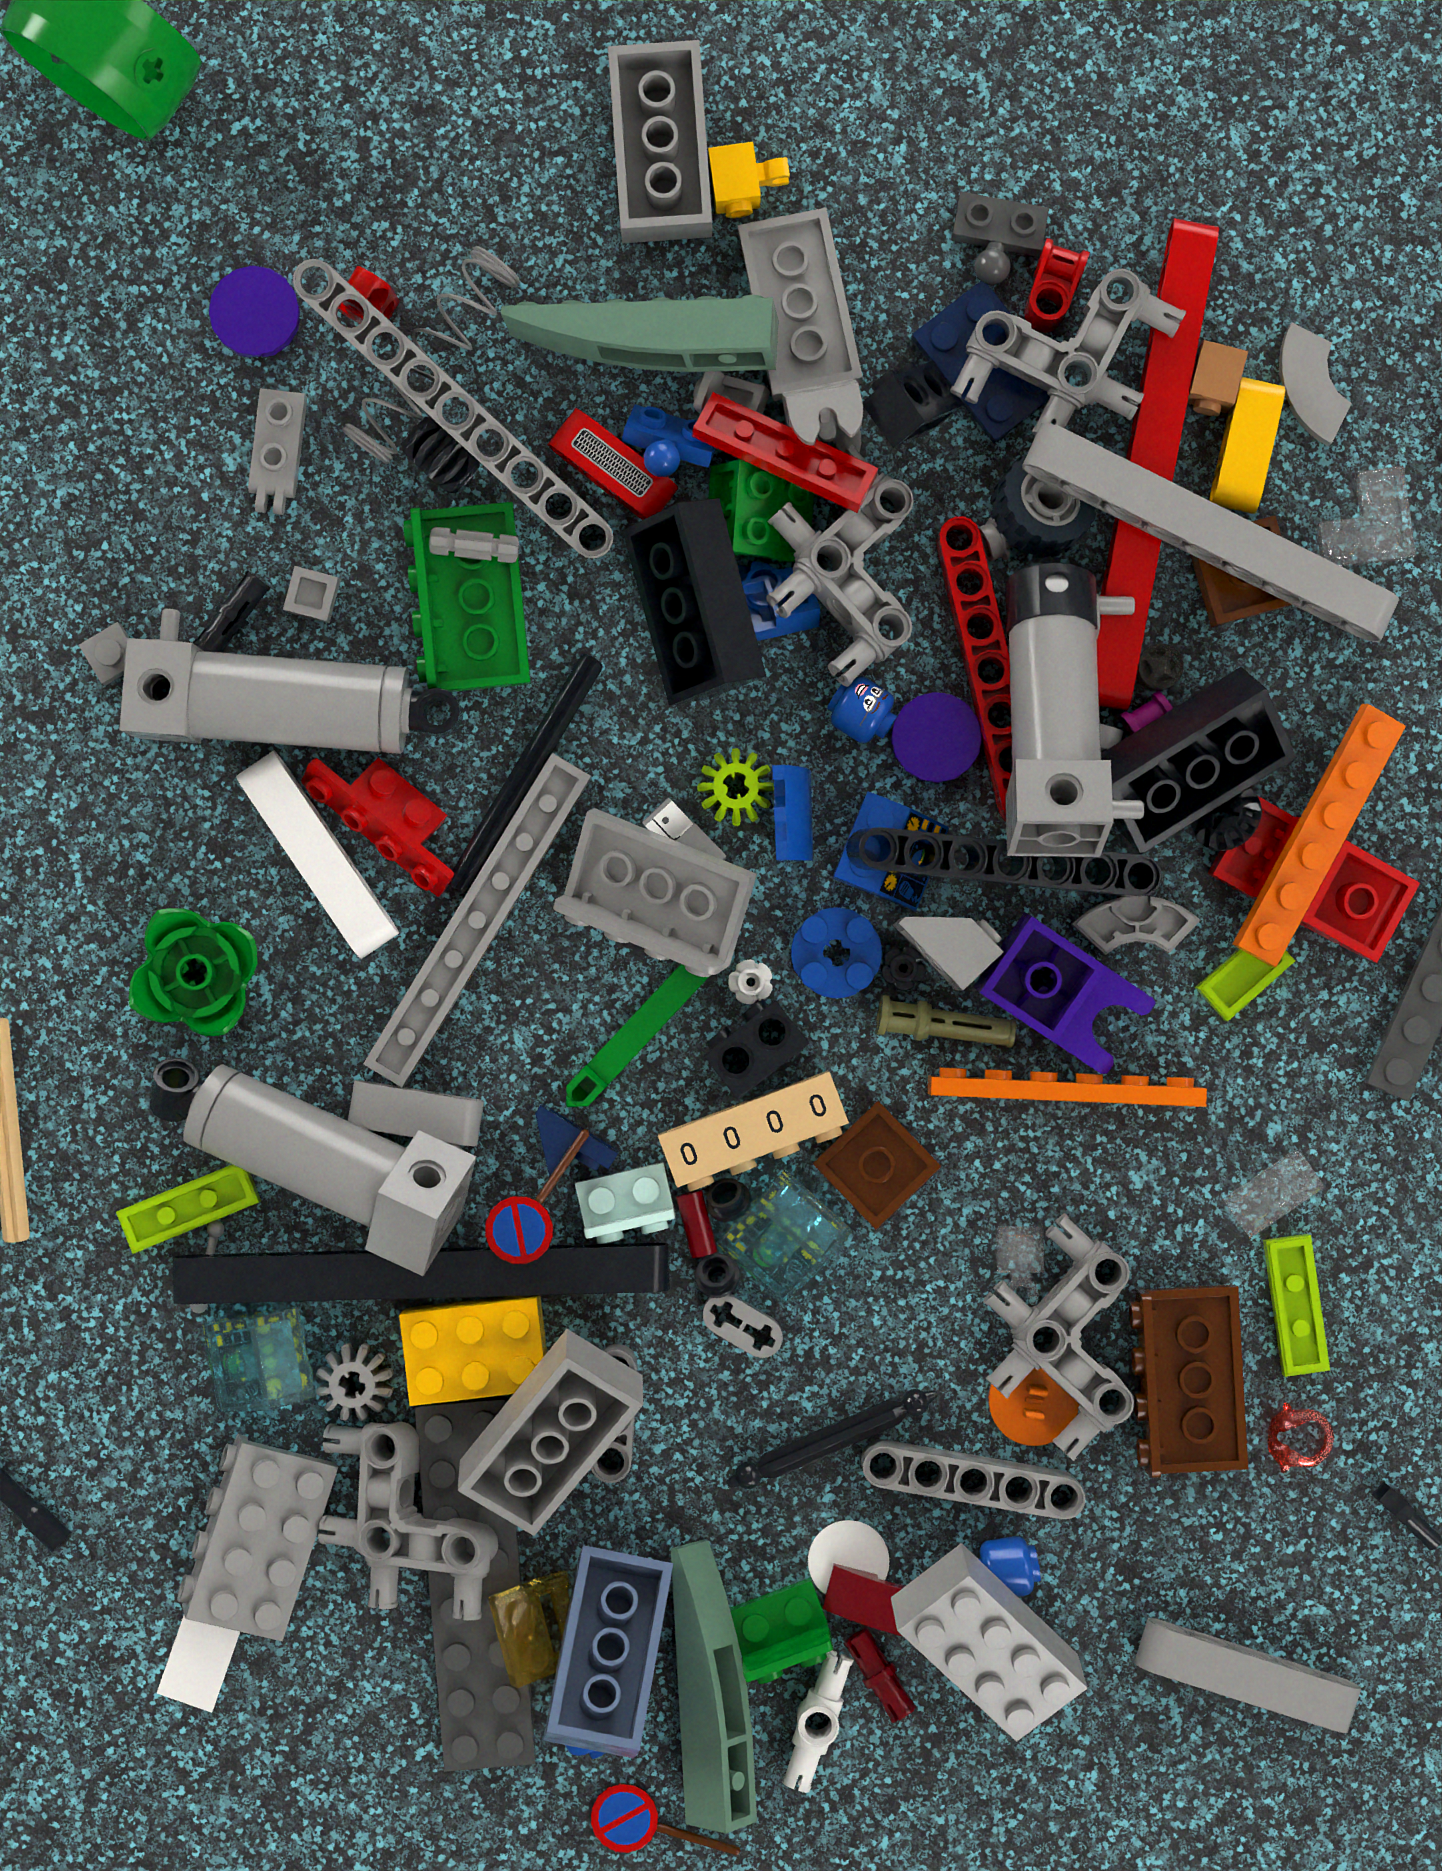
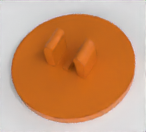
[988,1368,1079,1446]

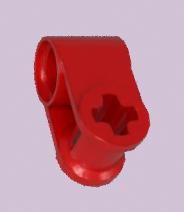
[1024,238,1090,333]

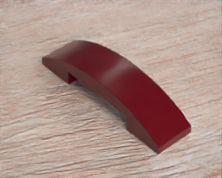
[822,1563,905,1637]

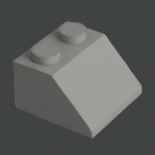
[893,917,1003,990]

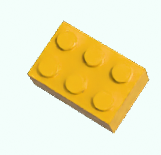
[399,1295,547,1406]

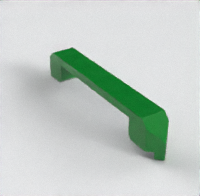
[566,964,709,1107]

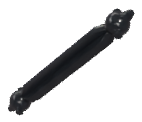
[726,1389,937,1489]

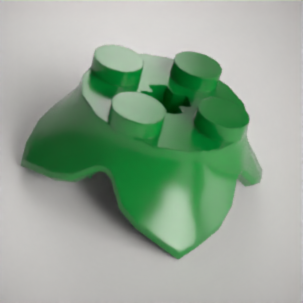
[129,908,258,1036]

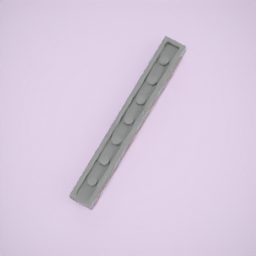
[363,753,592,1088]

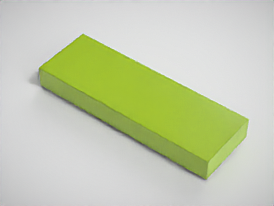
[116,1165,261,1254]
[1263,1234,1330,1377]

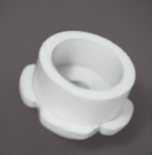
[728,959,772,1004]

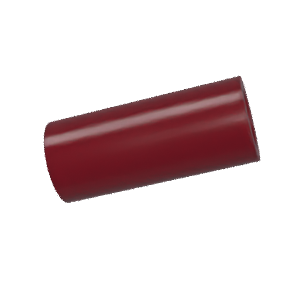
[676,1190,718,1258]

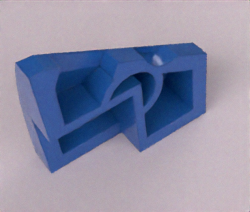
[738,561,820,641]
[772,765,813,862]

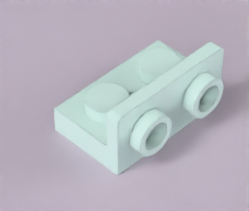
[575,1162,676,1244]

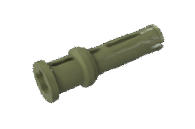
[875,995,1016,1048]

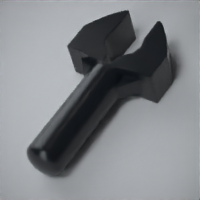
[1371,1481,1442,1550]

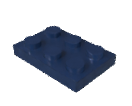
[911,281,1050,444]

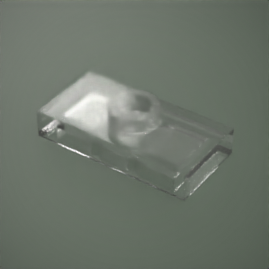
[1222,1149,1325,1238]

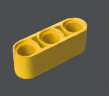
[1209,377,1285,514]

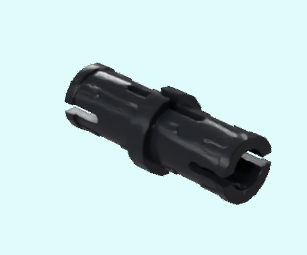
[193,570,271,652]

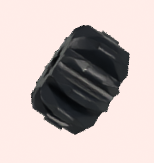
[401,417,480,494]

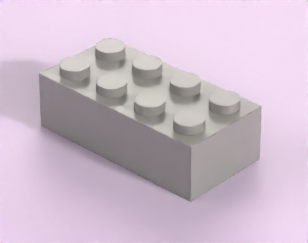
[608,40,712,243]
[457,1329,643,1536]
[891,1543,1088,1742]

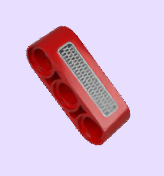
[547,408,679,520]

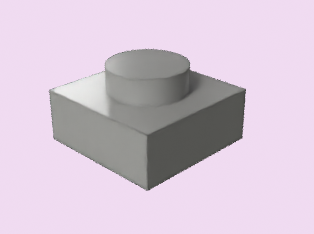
[283,566,341,623]
[79,622,129,686]

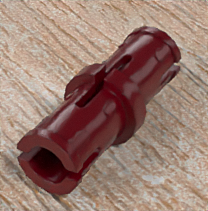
[843,1627,916,1723]

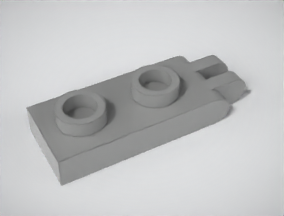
[248,388,308,515]

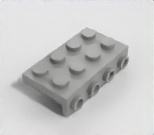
[553,808,757,977]
[177,1434,338,1641]

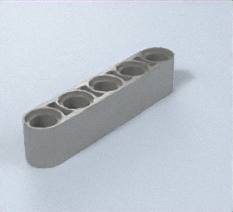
[861,1439,1085,1519]
[1134,1618,1361,1733]

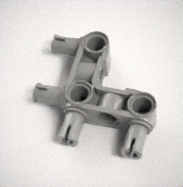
[950,268,1186,436]
[766,444,914,687]
[983,1213,1134,1461]
[318,1421,499,1620]

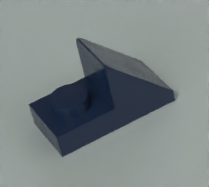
[535,1104,620,1176]

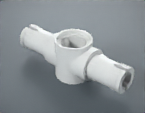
[782,1650,854,1793]

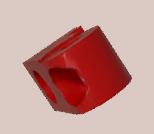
[338,266,400,336]

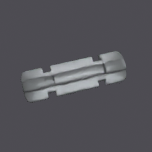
[429,527,519,563]

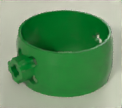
[0,0,202,141]

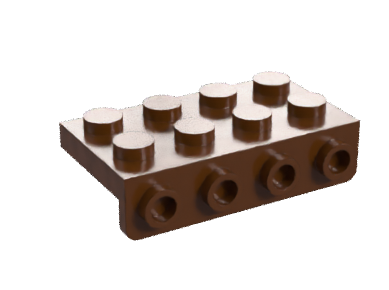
[1129,1284,1248,1478]

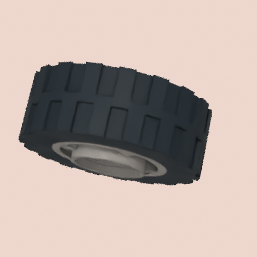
[990,453,1097,558]

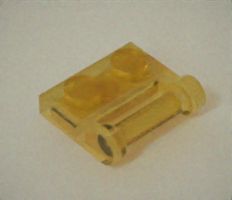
[488,1570,571,1688]

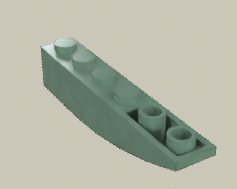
[501,294,779,372]
[671,1540,757,1834]

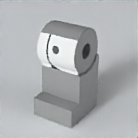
[642,798,727,860]

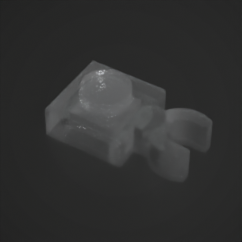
[996,1226,1044,1305]

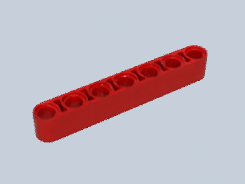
[936,516,1012,822]

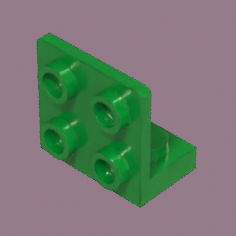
[708,460,814,564]
[730,1577,833,1684]

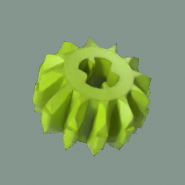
[697,748,774,826]

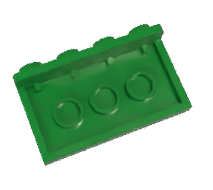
[404,502,531,692]

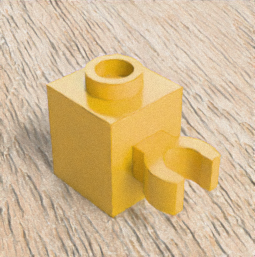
[708,142,790,218]

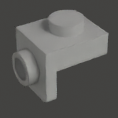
[693,371,771,415]

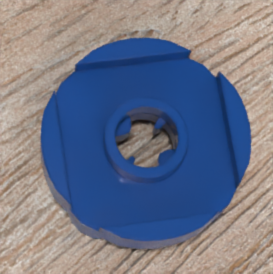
[791,907,882,998]

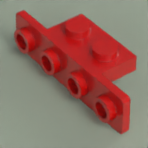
[301,757,454,897]

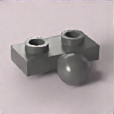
[951,191,1049,285]

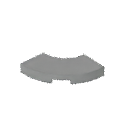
[1279,322,1352,446]
[1071,896,1200,955]

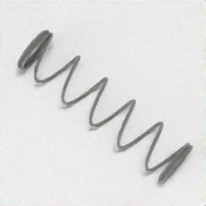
[342,246,520,464]

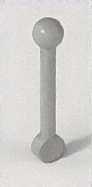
[190,1220,225,1313]

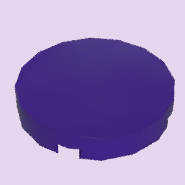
[208,265,300,358]
[890,692,982,784]

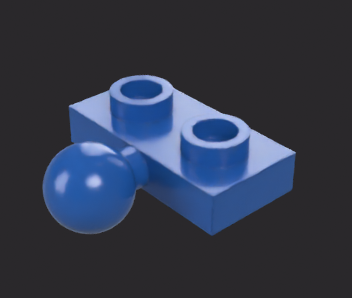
[622,404,716,477]

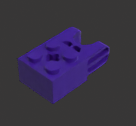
[973,912,1156,1074]

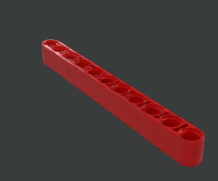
[1096,218,1219,711]

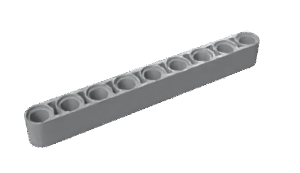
[293,259,613,559]
[1022,423,1399,642]

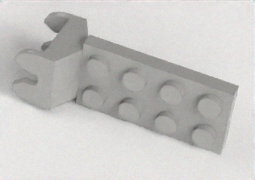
[737,208,863,453]

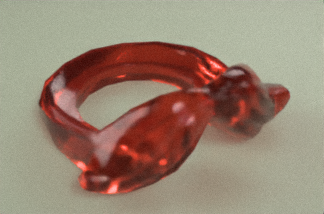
[1267,1402,1334,1473]

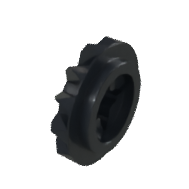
[1190,788,1262,851]

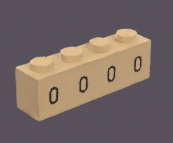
[658,1070,849,1191]

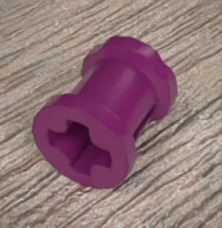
[1119,691,1173,736]

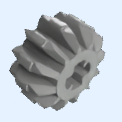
[316,1343,394,1421]

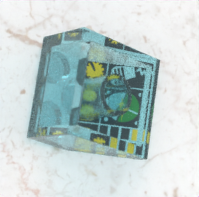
[716,1169,853,1304]
[202,1307,315,1413]

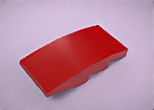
[1207,795,1420,963]

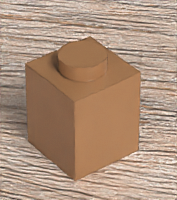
[1187,340,1248,416]

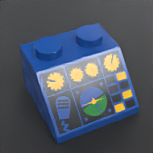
[832,791,949,912]

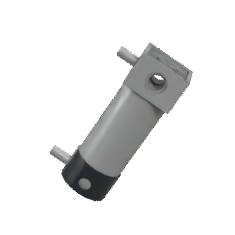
[1005,563,1144,857]

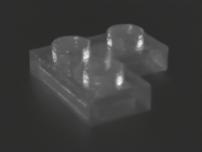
[1316,466,1416,567]

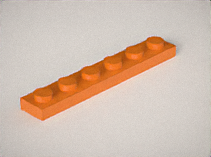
[1232,704,1406,967]
[928,1067,1207,1107]

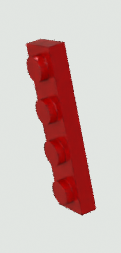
[692,392,879,513]

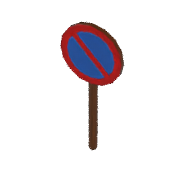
[485,1129,590,1264]
[591,1783,741,1855]

